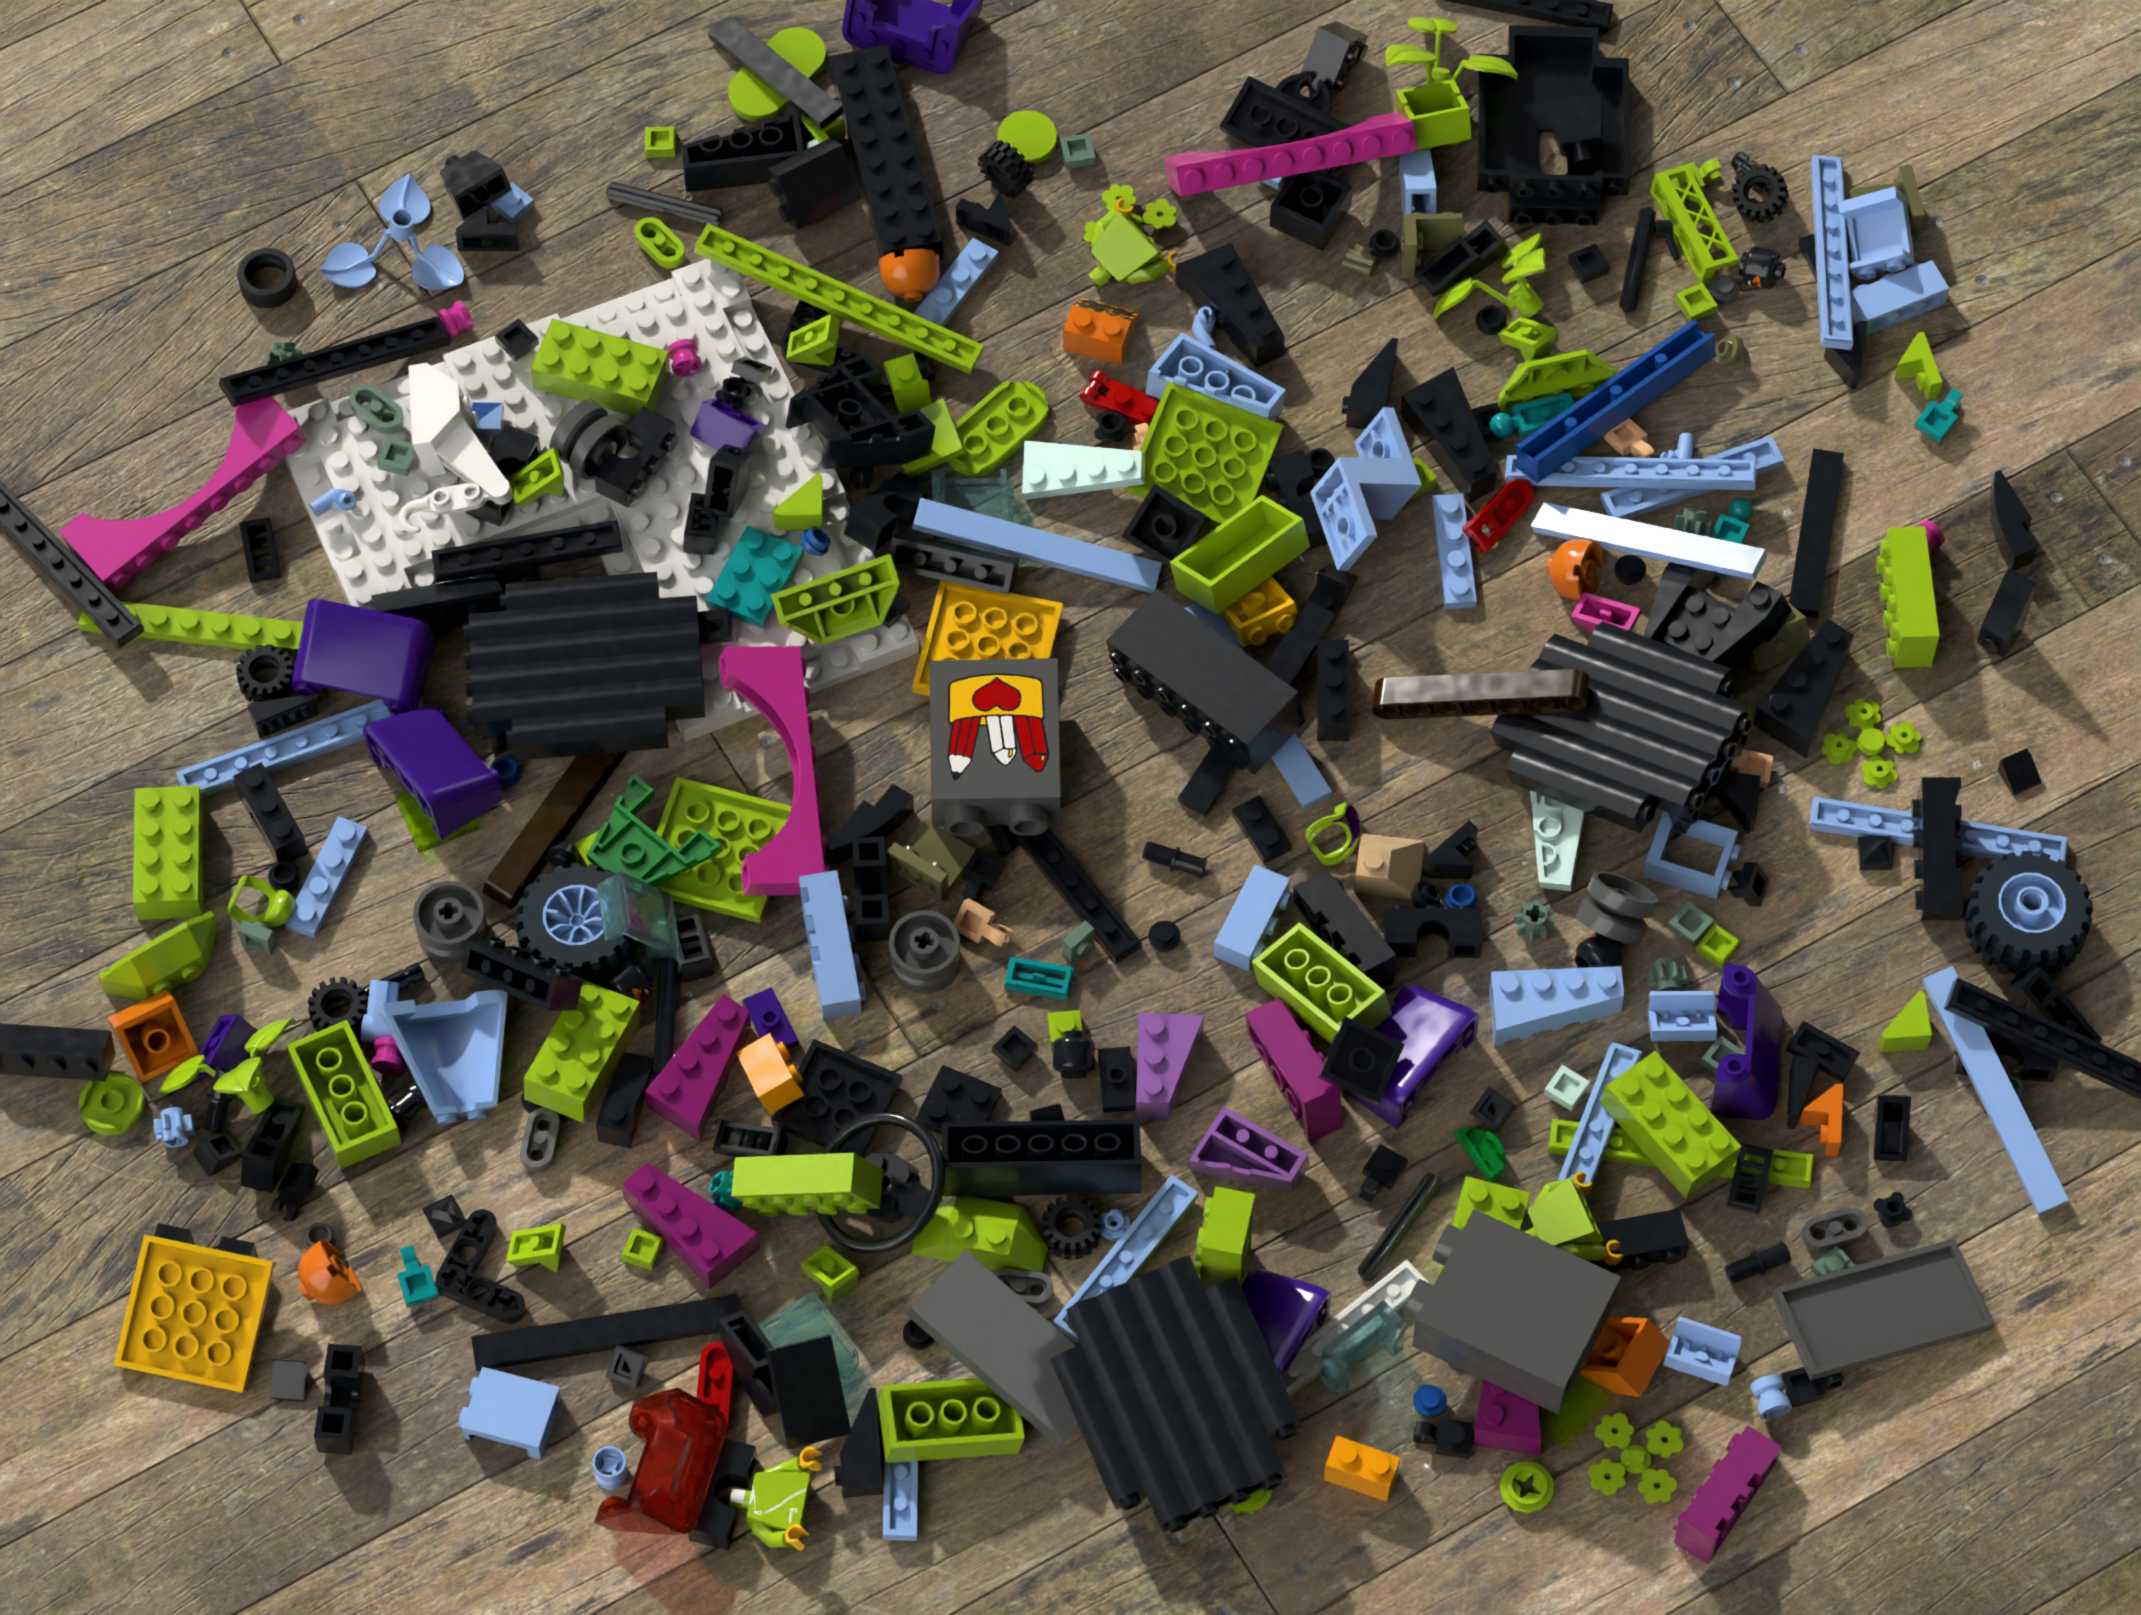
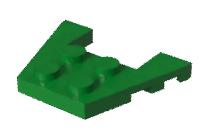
[587,773,723,897]

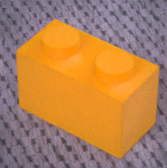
[736,1033,804,1115]
[1324,1435,1401,1502]

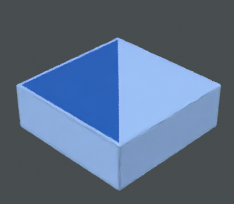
[471,402,504,435]

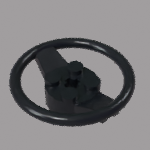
[815,1112,945,1254]

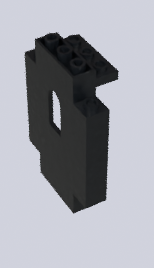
[1477,25,1630,226]

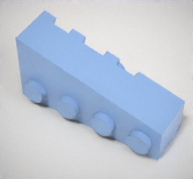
[1145,332,1286,422]

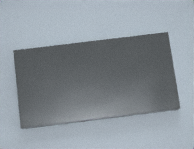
[1771,1238,1995,1381]
[906,1249,1079,1448]

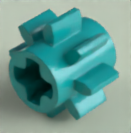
[708,1169,743,1211]

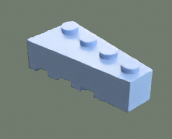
[799,870,866,1020]
[1489,966,1624,1047]

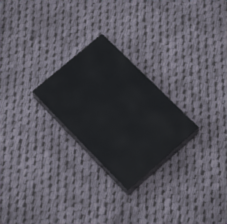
[764,1334,851,1450]

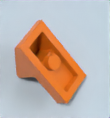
[1799,1083,1843,1157]

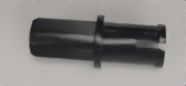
[1142,842,1207,878]
[204,1066,233,1133]
[1725,1242,1791,1284]

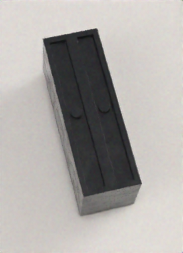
[1106,589,1305,775]

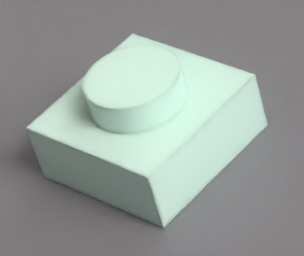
[1544,1065,1590,1111]

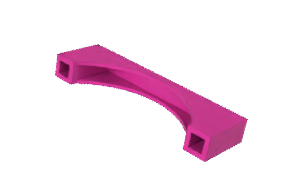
[1164,112,1417,196]
[59,396,306,593]
[719,646,829,896]

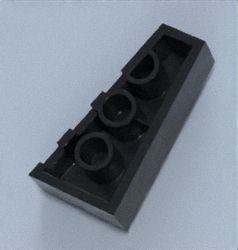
[1175,243,1285,367]
[1753,618,1854,759]

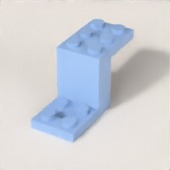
[1310,407,1422,571]

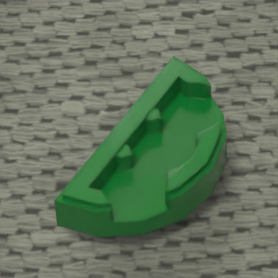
[1454,1127,1505,1183]

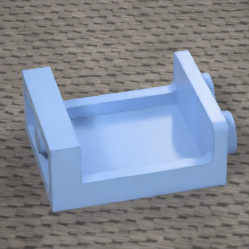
[1838,187,1915,280]
[458,1367,562,1460]

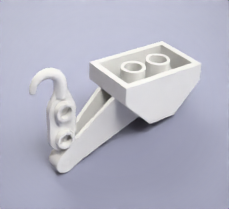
[399,363,513,533]

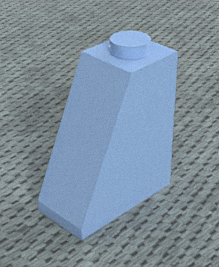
[1399,150,1437,214]

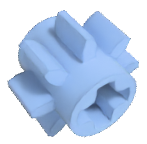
[153,1107,195,1148]

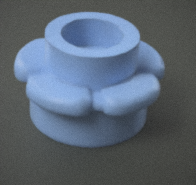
[1099,1209,1130,1241]

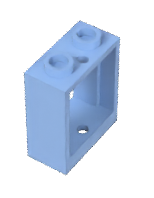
[1643,811,1741,900]

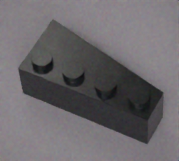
[681,110,804,192]
[1400,367,1497,504]
[1911,777,1963,920]
[1293,869,1396,989]

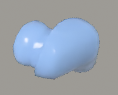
[1192,306,1217,350]
[1660,433,1695,459]
[309,488,357,517]

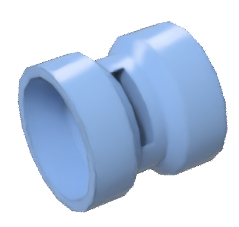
[1750,1374,1792,1419]
[592,1446,628,1490]

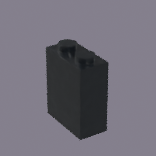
[767,138,861,229]

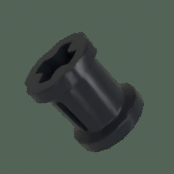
[387,1084,428,1128]

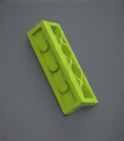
[1650,164,1738,285]

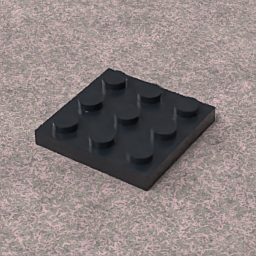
[771,1039,903,1158]

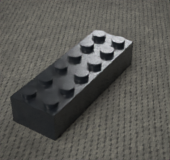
[942,1119,1141,1197]

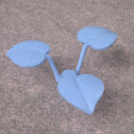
[320,174,464,291]

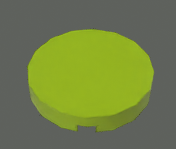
[997,110,1057,165]
[78,1072,146,1136]

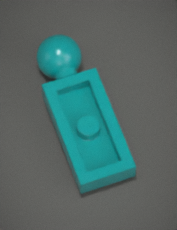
[1490,392,1574,438]
[1710,498,1753,580]

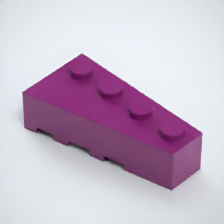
[645,994,751,1142]
[1245,998,1344,1143]
[622,1163,760,1289]
[1474,1380,1541,1456]
[1673,1425,1782,1564]

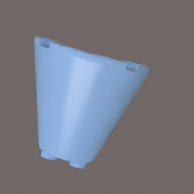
[380,989,507,1125]

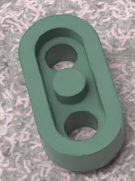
[349,384,404,434]

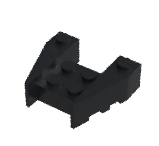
[785,354,936,469]
[1644,562,1792,668]

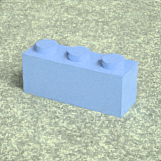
[1850,260,1949,336]
[1214,864,1293,971]

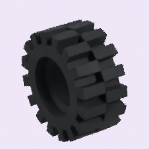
[978,140,1034,198]
[1731,164,1789,223]
[236,644,294,703]
[308,977,368,1034]
[1042,1195,1101,1260]

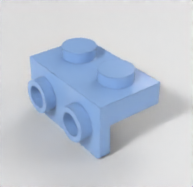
[1648,991,1717,1042]
[1663,1317,1743,1386]

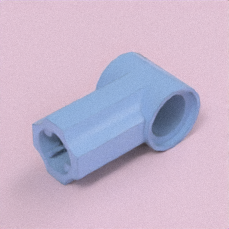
[361,980,400,1044]

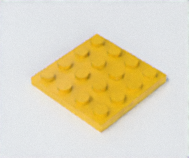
[912,580,1063,696]
[113,1234,276,1394]

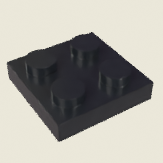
[1318,1016,1405,1105]
[915,1065,1002,1135]

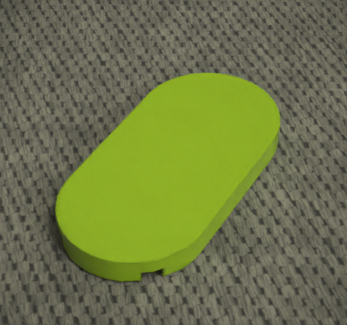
[728,27,826,121]
[947,381,1049,476]

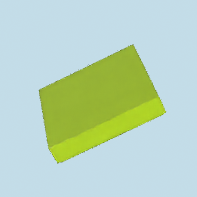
[903,398,966,478]

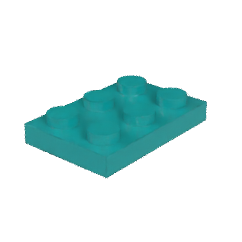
[706,526,804,629]

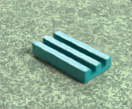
[1004,956,1074,1001]

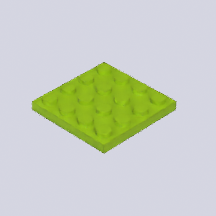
[1124,381,1284,527]
[644,777,791,924]

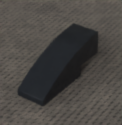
[1414,220,1510,297]
[1990,470,2037,571]
[826,783,914,865]
[716,1309,777,1418]

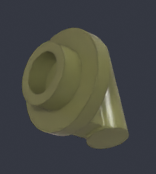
[1341,243,1377,277]
[1716,334,1746,370]

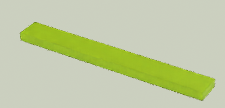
[1548,1119,1814,1189]

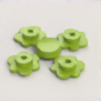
[1084,184,1177,249]
[1821,698,1921,789]
[1588,1413,1684,1505]

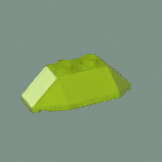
[1498,349,1618,415]
[771,554,901,645]
[98,911,218,1001]
[911,1196,1048,1273]

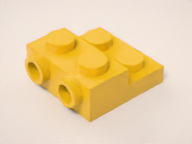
[1221,576,1298,647]

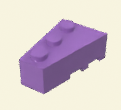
[1136,1013,1204,1120]
[1189,1106,1310,1193]

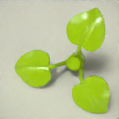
[1385,17,1518,85]
[1433,233,1546,321]
[158,1018,296,1114]

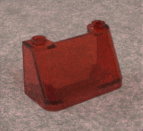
[594,1388,727,1536]

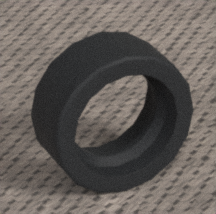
[237,248,297,308]

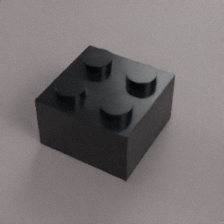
[1269,170,1353,251]
[1121,483,1212,568]

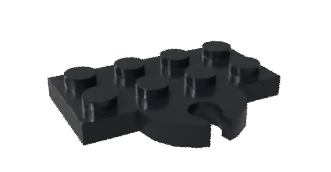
[1220,73,1352,175]

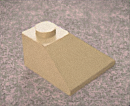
[1354,833,1425,900]

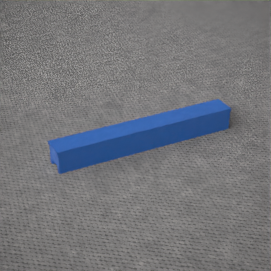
[1516,319,1716,483]

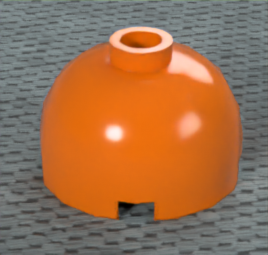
[878,249,940,303]
[1547,539,1603,602]
[298,1239,362,1306]

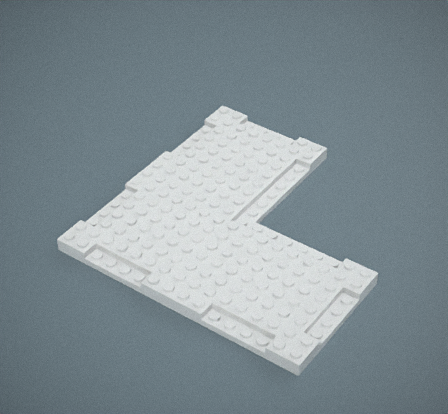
[284,259,919,742]

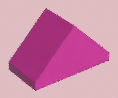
[1571,592,1642,635]

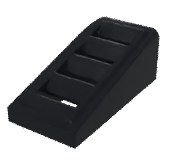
[683,493,720,555]
[239,517,281,583]
[247,694,318,738]
[667,912,715,982]
[1787,1056,1819,1129]
[712,1120,788,1157]
[1726,1142,1773,1215]

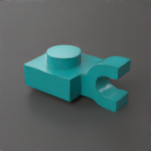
[1914,388,1963,444]
[397,1245,439,1308]

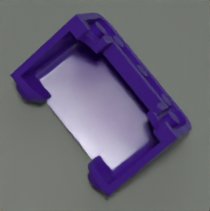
[842,0,983,74]
[291,599,435,715]
[363,705,504,840]
[1709,964,1782,1120]
[1343,985,1479,1130]
[1241,1268,1331,1379]

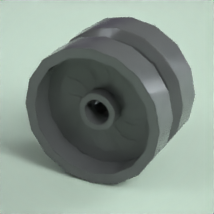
[549,399,629,480]
[1576,871,1659,944]
[413,881,488,964]
[889,910,961,994]

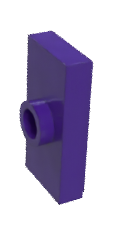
[742,987,799,1049]

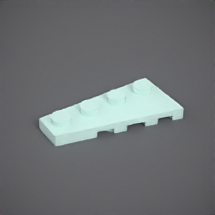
[1022,441,1145,500]
[1530,791,1586,891]

